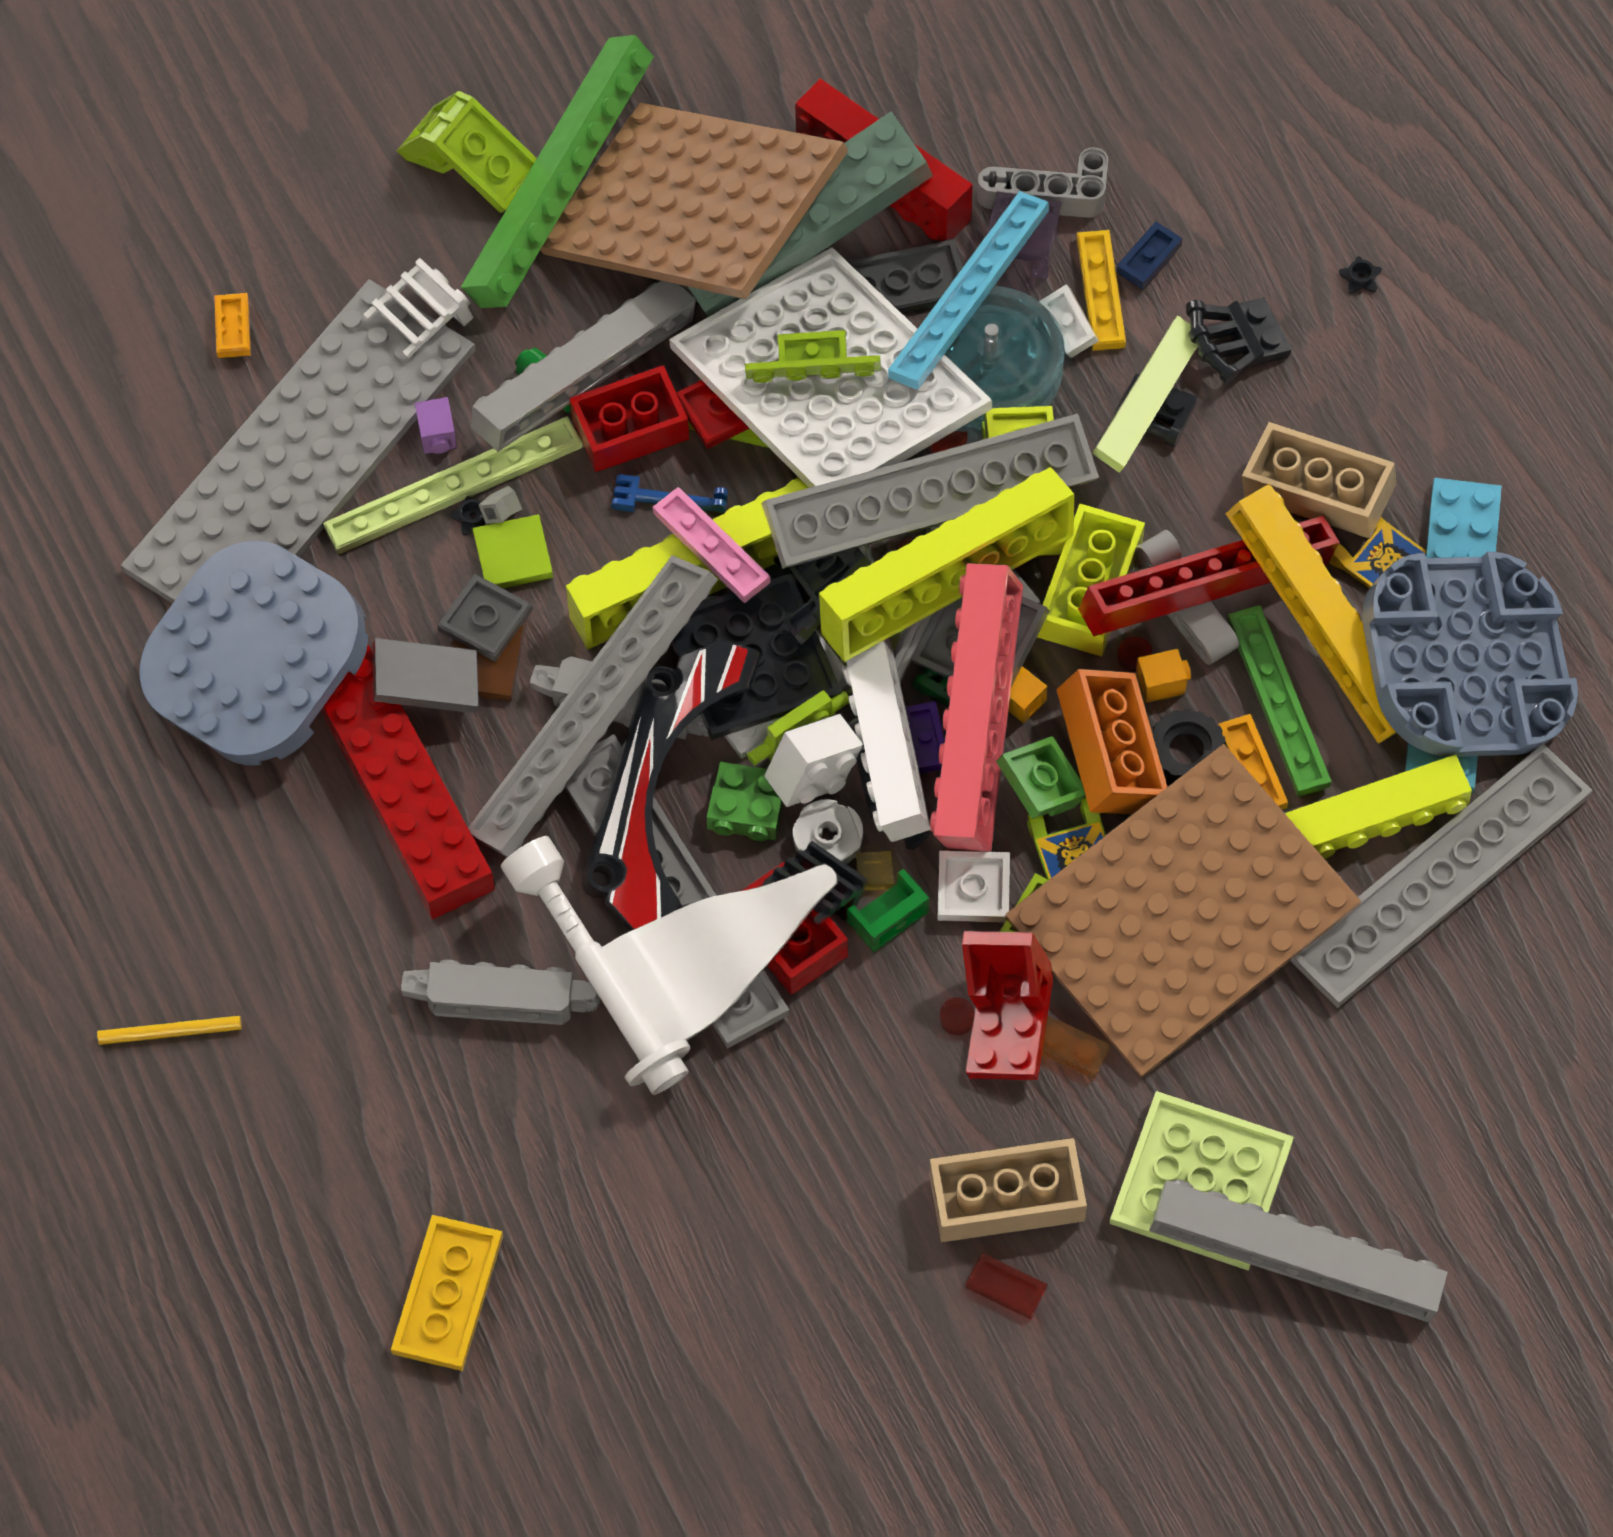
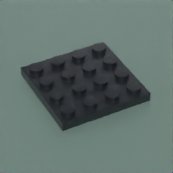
[671,573,842,740]

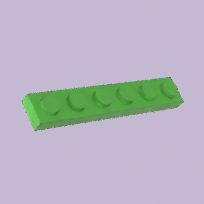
[1227,605,1332,797]

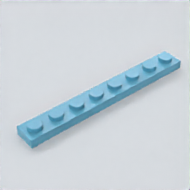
[888,191,1049,390]

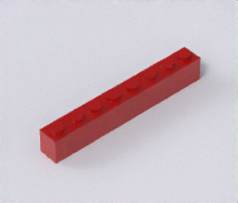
[1078,515,1340,637]

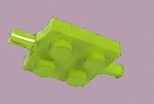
[747,690,850,766]

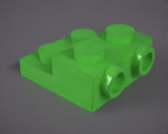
[996,736,1086,819]
[707,762,784,841]

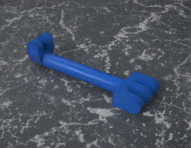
[611,474,728,513]

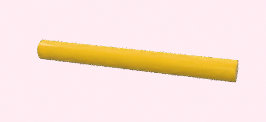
[97,1016,242,1045]

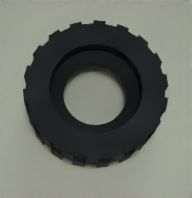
[1152,709,1226,786]

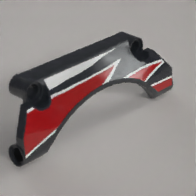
[582,640,761,931]

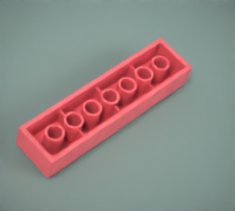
[930,563,1023,852]

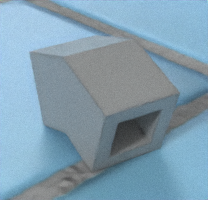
[479,486,522,524]

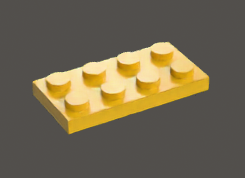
[391,1215,503,1371]

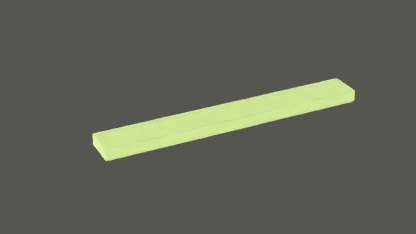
[323,416,583,555]

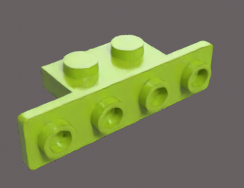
[745,330,882,383]

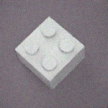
[764,714,863,807]

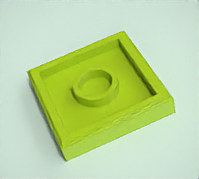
[473,514,554,588]

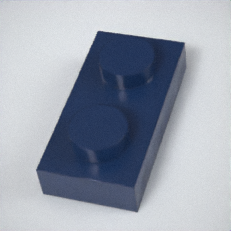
[1116,221,1183,290]

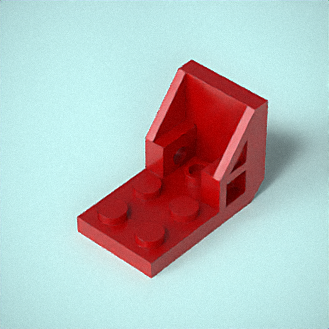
[962,931,1053,1080]

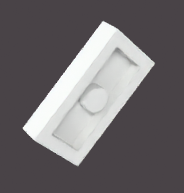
[1039,284,1099,358]

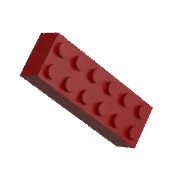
[795,78,973,242]

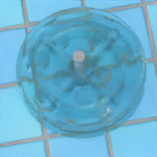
[944,286,1065,429]

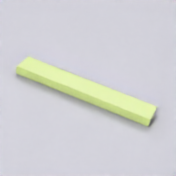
[1092,315,1197,473]

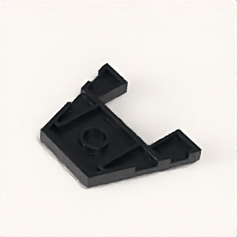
[763,548,871,645]

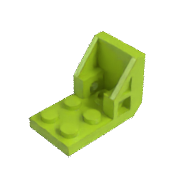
[396,91,537,213]

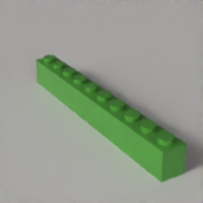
[461,35,654,308]

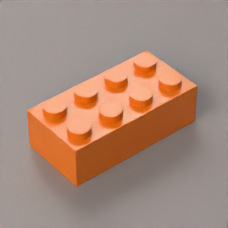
[1056,669,1167,814]

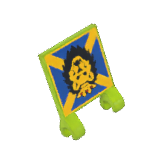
[1027,798,1106,880]

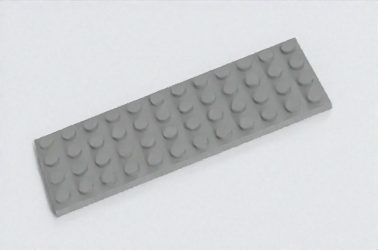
[121,279,476,604]

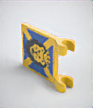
[1329,517,1426,589]

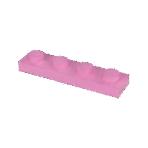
[653,487,770,603]

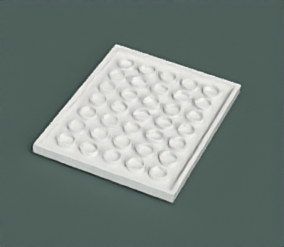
[669,247,992,488]

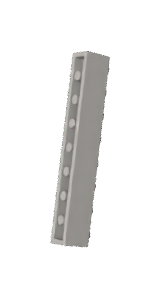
[471,281,696,452]
[1149,1180,1448,1323]

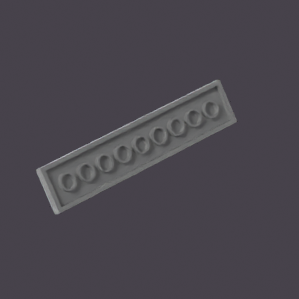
[761,414,1099,569]
[468,555,718,857]
[564,734,789,1049]
[1291,744,1593,1008]

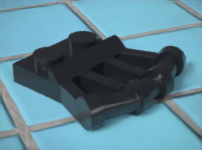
[1186,297,1292,384]

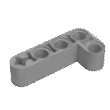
[977,147,1108,218]
[1134,530,1239,665]

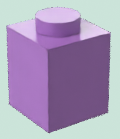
[415,397,457,454]

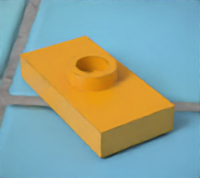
[214,293,251,358]

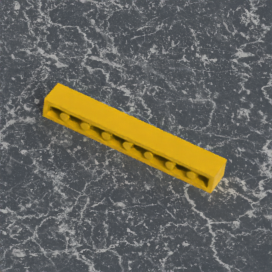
[1226,483,1397,744]

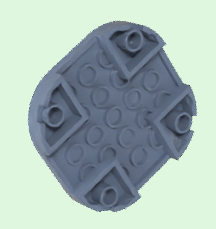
[140,541,368,766]
[1362,551,1578,757]

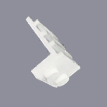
[363,258,473,358]

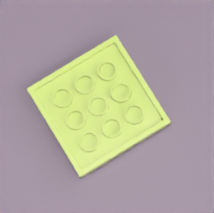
[1110,1091,1294,1271]

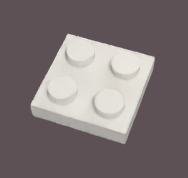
[938,851,1010,922]

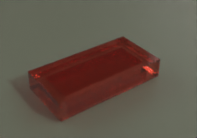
[966,1253,1048,1320]

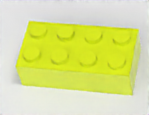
[1037,504,1145,657]

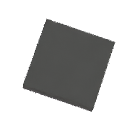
[437,573,533,662]

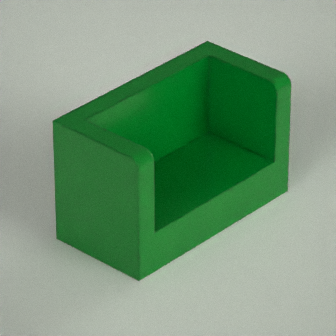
[847,869,929,953]

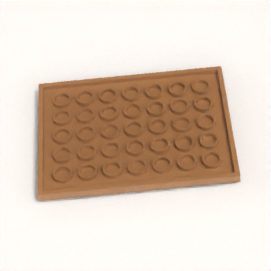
[540,103,848,299]
[1005,744,1361,1079]

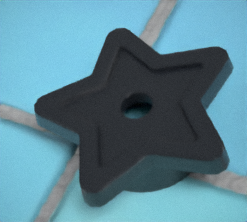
[1339,256,1382,294]
[450,496,490,536]

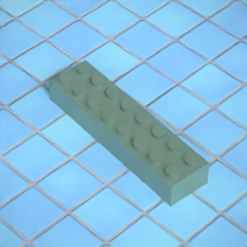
[688,111,933,317]

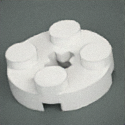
[793,799,863,864]

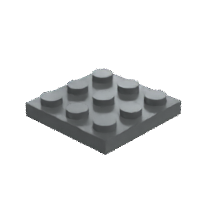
[911,596,1050,687]

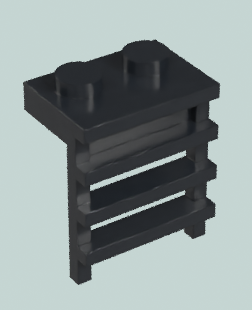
[763,841,868,925]

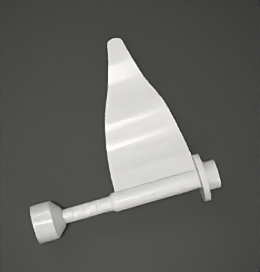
[501,836,837,1095]

